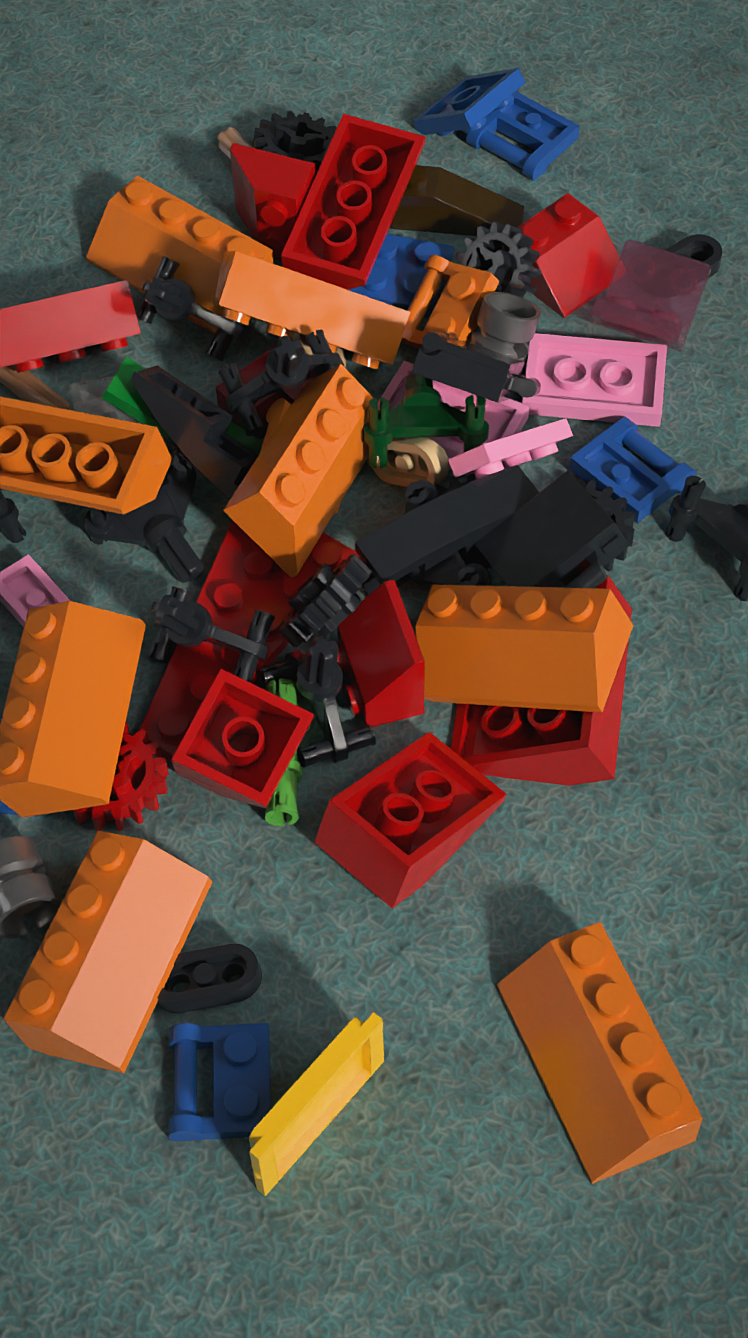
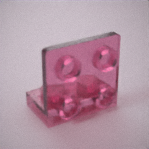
[591,240,711,352]

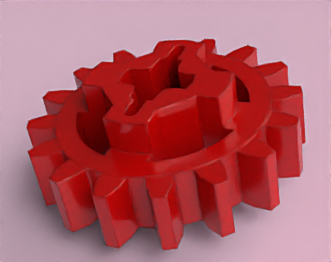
[65,723,169,831]

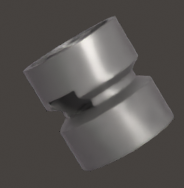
[469,292,541,373]
[0,836,61,939]

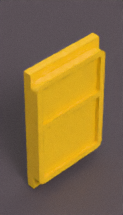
[249,1012,384,1196]

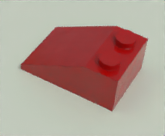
[314,732,507,909]

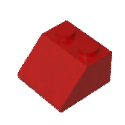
[230,143,316,258]
[504,193,627,318]
[337,579,425,727]
[171,669,314,808]

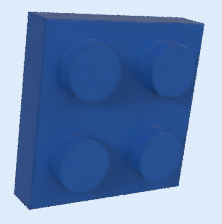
[413,68,526,137]
[349,234,454,318]

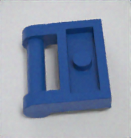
[466,91,579,181]
[569,417,697,524]
[168,1023,272,1141]

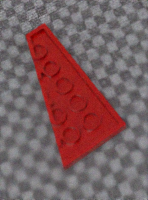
[140,520,361,761]

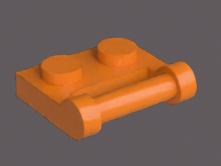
[401,254,500,349]

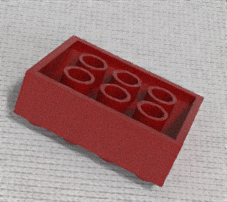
[451,575,632,786]

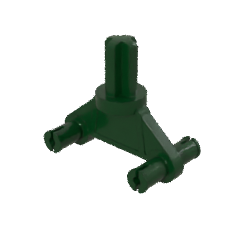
[363,373,489,468]

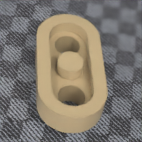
[373,437,449,487]

